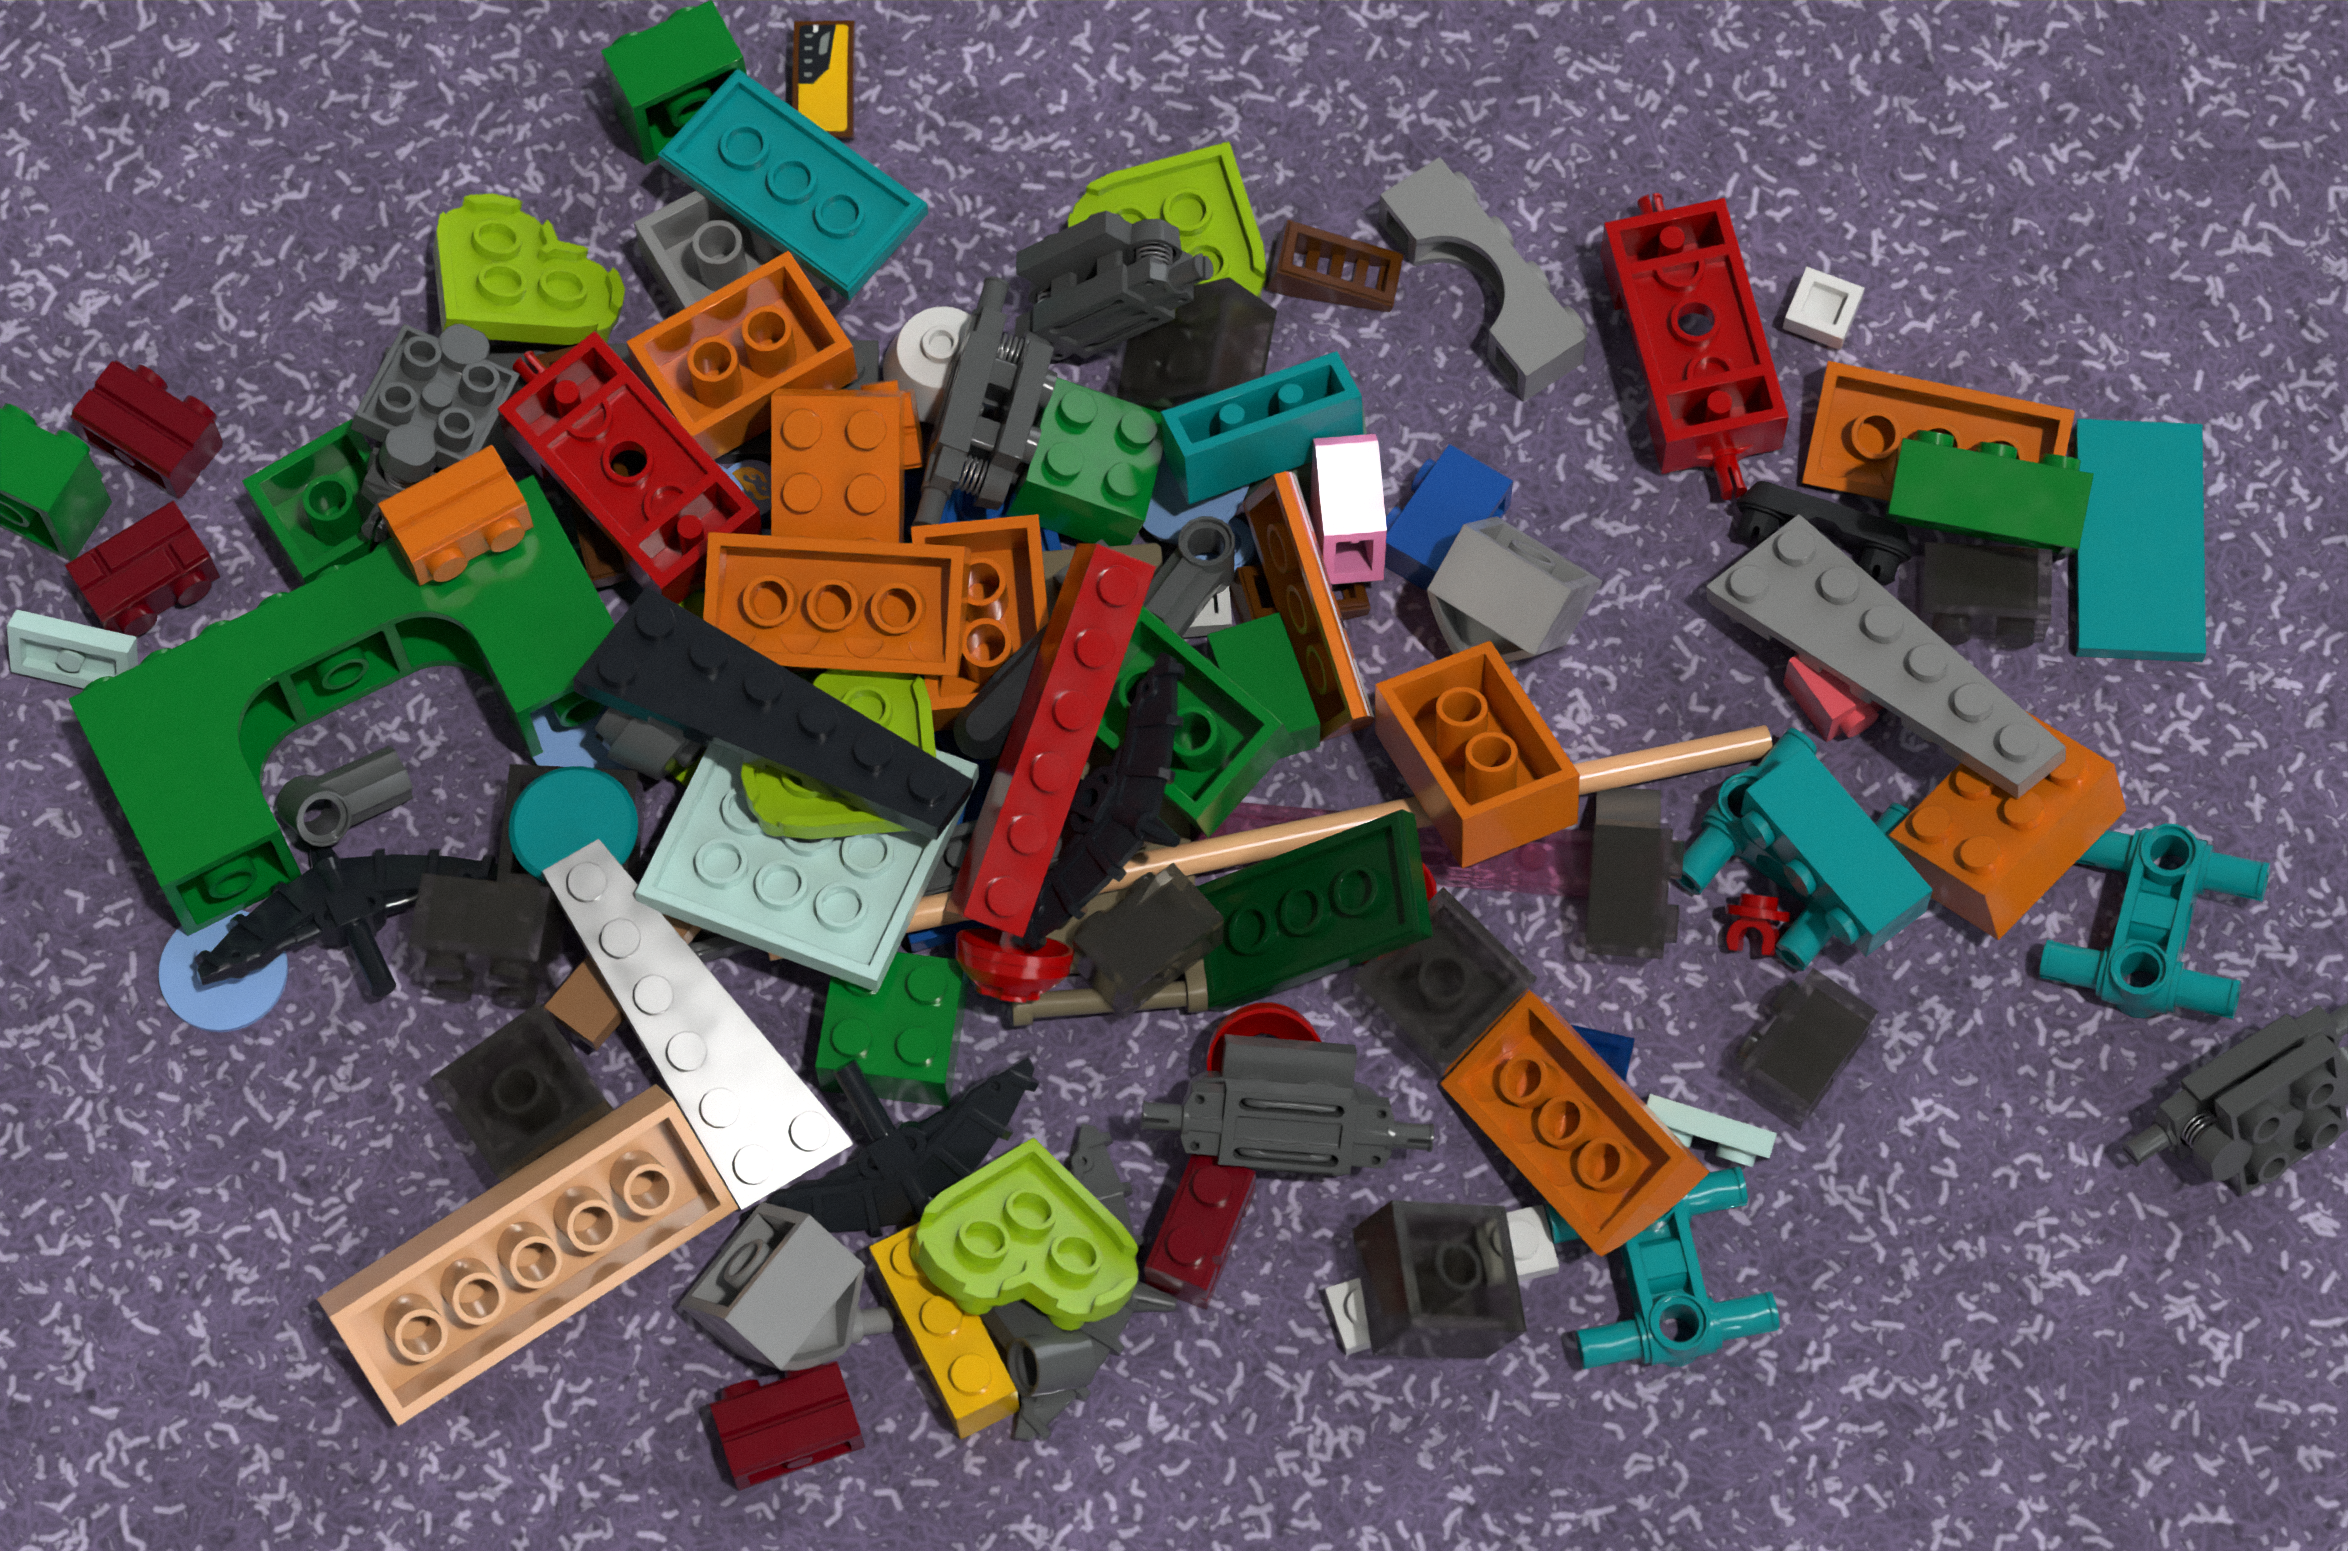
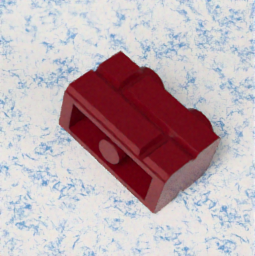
[70,360,224,499]
[64,501,220,637]
[1144,1154,1256,1310]
[710,1361,866,1491]

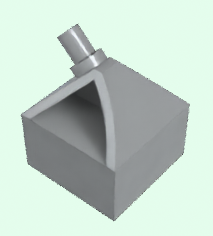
[1427,516,1602,672]
[679,1202,894,1370]

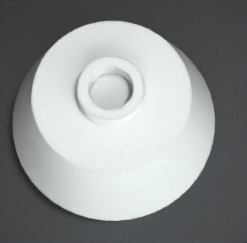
[883,307,1006,424]

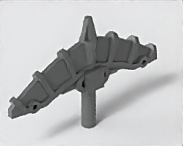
[1015,1123,1177,1442]

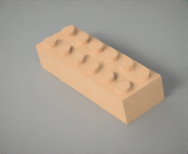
[317,1084,738,1426]

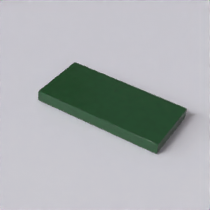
[1196,809,1433,1012]

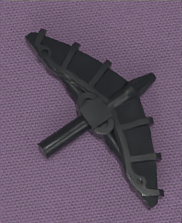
[1012,651,1185,951]
[195,843,508,997]
[742,1056,1039,1238]

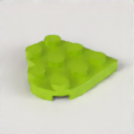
[1068,141,1266,328]
[433,193,625,345]
[741,669,936,839]
[910,1137,1139,1330]

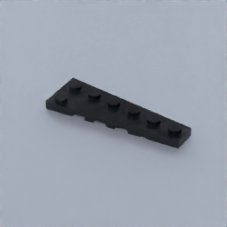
[573,587,974,840]

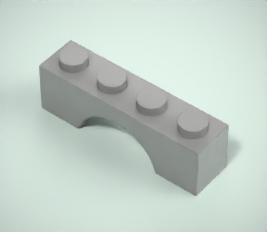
[1379,157,1587,402]

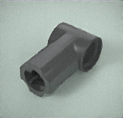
[1143,516,1235,638]
[277,745,413,847]
[980,1298,1096,1398]

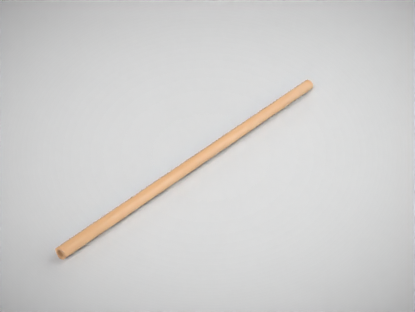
[768,725,1773,961]

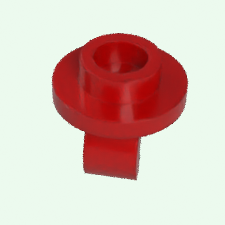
[1725,893,1790,956]

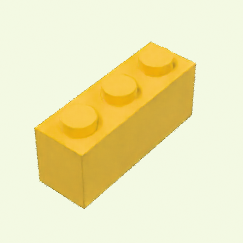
[869,1222,1020,1440]

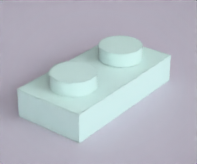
[7,609,138,688]
[1647,1094,1777,1167]

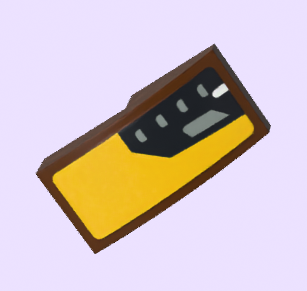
[792,20,856,140]

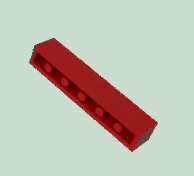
[946,543,1157,938]

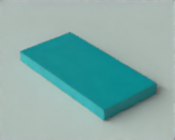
[658,68,929,301]
[2074,418,2206,662]

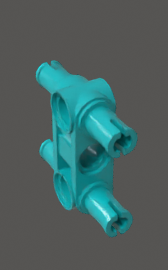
[1671,727,1911,971]
[2039,823,2270,1020]
[1546,1166,1780,1370]

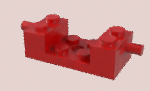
[1600,193,1789,500]
[497,331,763,604]

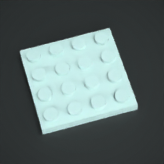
[635,742,979,992]

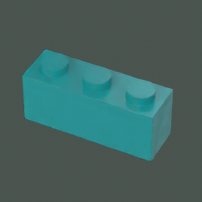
[1161,351,1364,505]
[1740,745,1933,957]

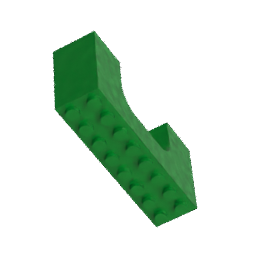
[68,475,615,936]

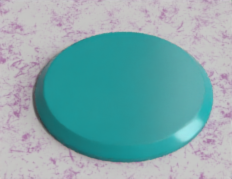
[509,766,638,883]

